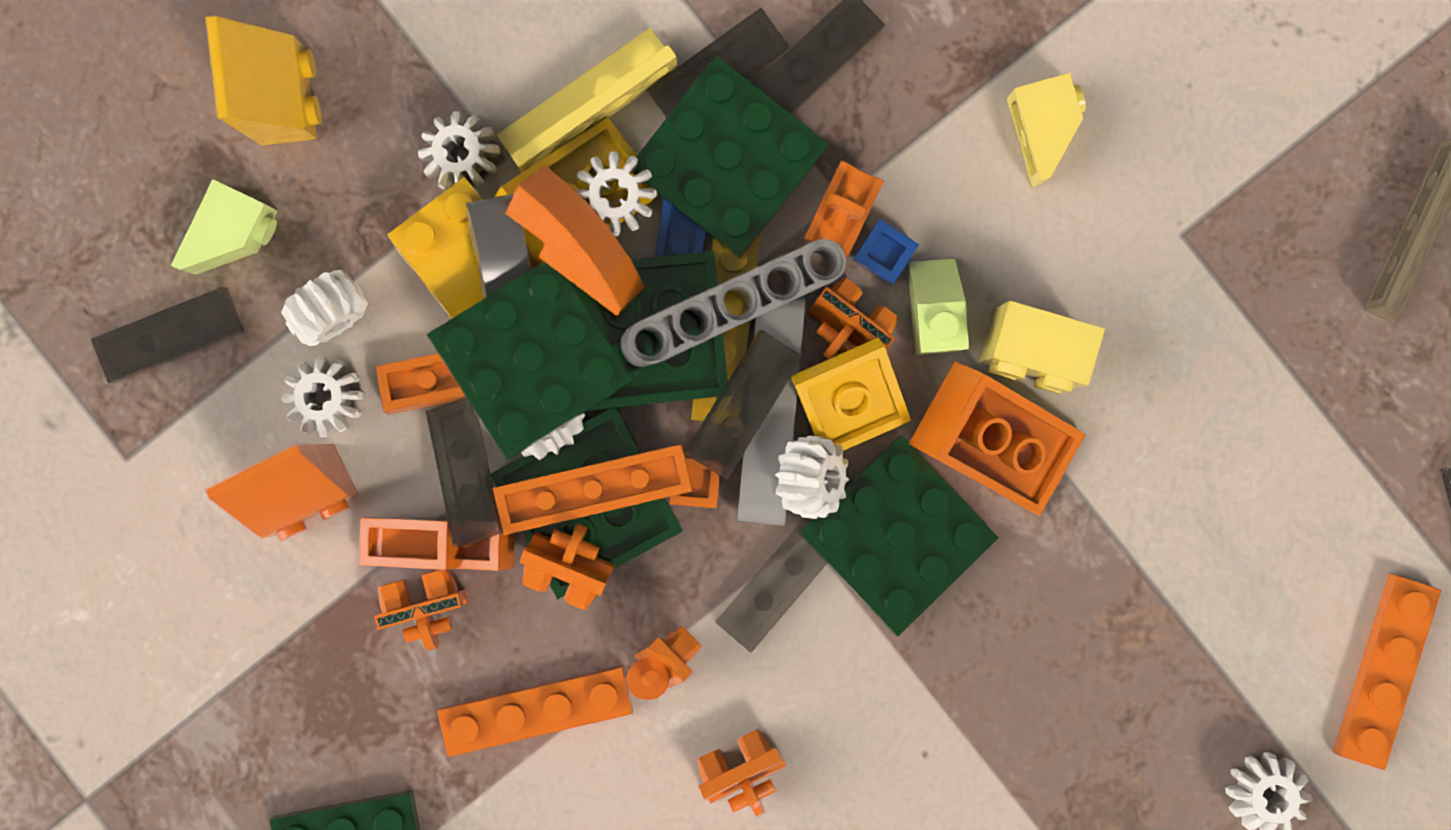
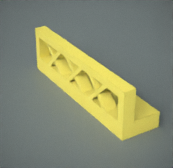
[496,27,678,172]

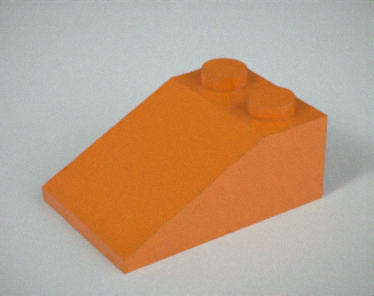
[909,361,1086,516]
[205,444,359,542]

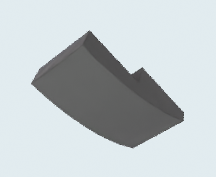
[465,194,531,299]

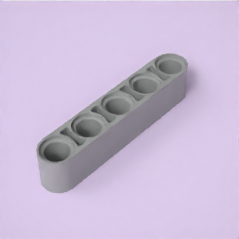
[620,239,846,367]
[737,292,805,526]

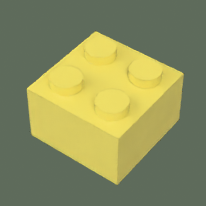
[978,301,1105,394]

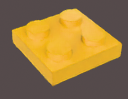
[790,337,911,451]

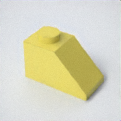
[1007,73,1086,188]

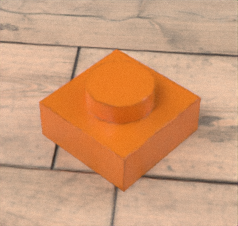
[669,458,721,508]

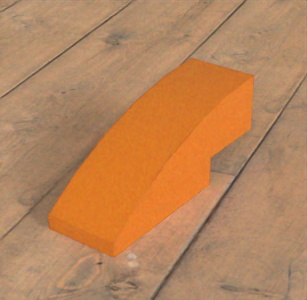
[506,165,645,316]
[359,517,515,571]

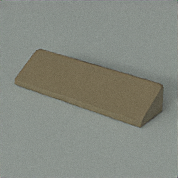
[1365,139,1451,323]

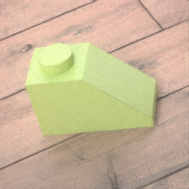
[171,179,277,275]
[907,258,969,356]

